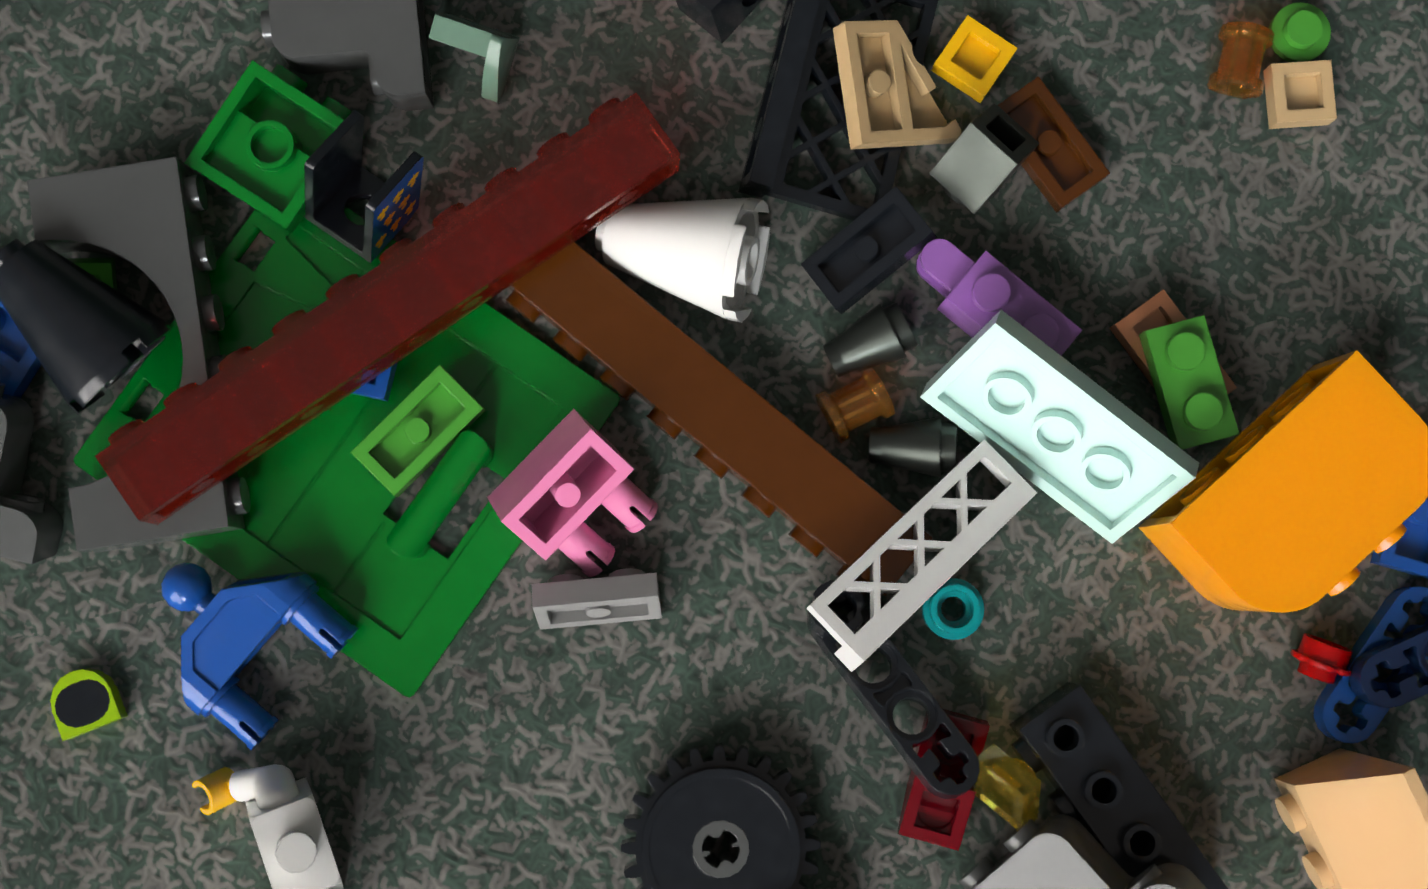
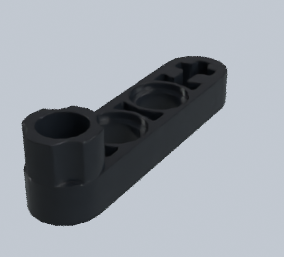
[807,580,980,799]

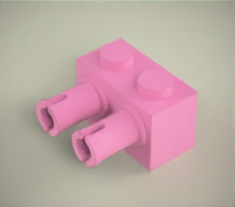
[487,408,658,577]

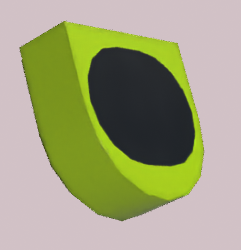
[50,668,128,741]

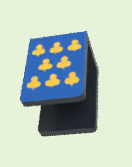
[304,110,424,263]

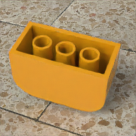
[1138,350,1428,613]

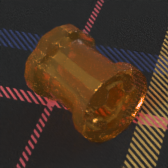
[1207,21,1275,99]
[815,367,895,443]

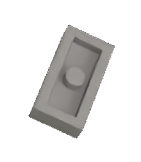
[531,568,662,630]

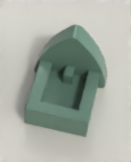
[429,14,520,103]

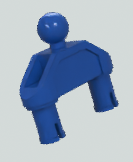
[161,563,359,751]

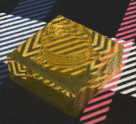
[975,743,1041,829]

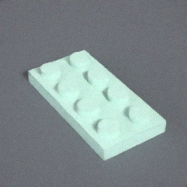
[920,310,1199,543]

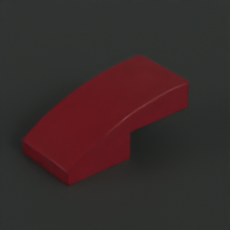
[898,709,990,851]

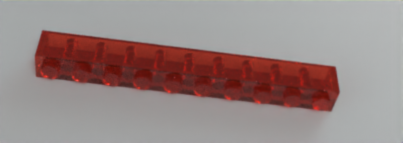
[95,93,680,525]

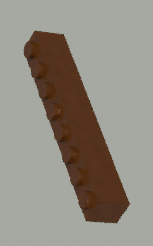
[501,221,932,597]

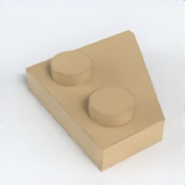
[833,20,962,150]

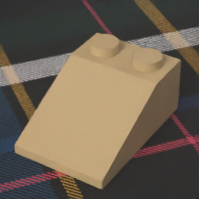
[1275,748,1428,889]

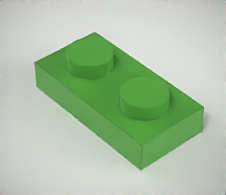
[1139,315,1239,450]
[351,365,486,497]

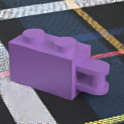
[916,239,1082,356]

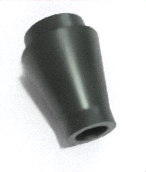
[823,302,918,378]
[869,417,958,478]

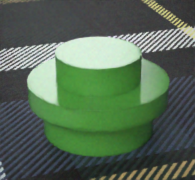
[1268,2,1331,62]

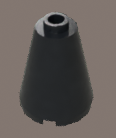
[0,239,172,415]

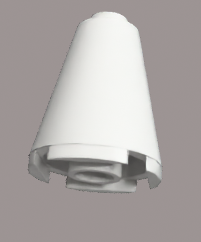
[595,198,770,322]

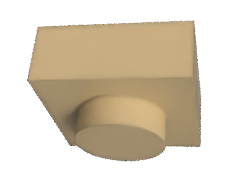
[1263,60,1337,129]

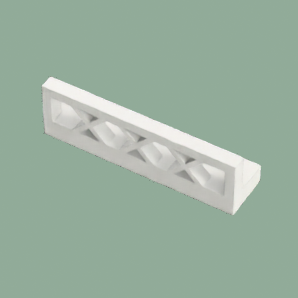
[806,439,1037,672]

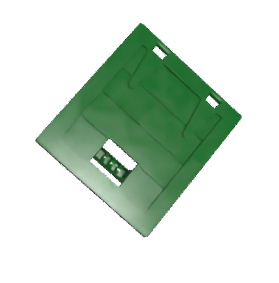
[74,207,620,698]

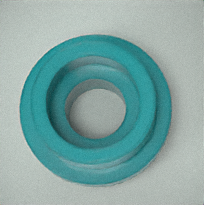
[922,578,984,640]

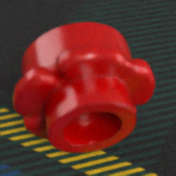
[1290,633,1353,684]

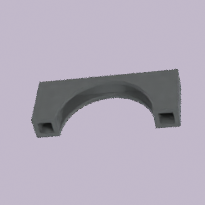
[27,157,251,553]

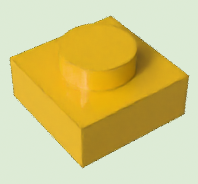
[931,15,1018,104]

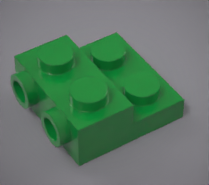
[184,60,365,233]

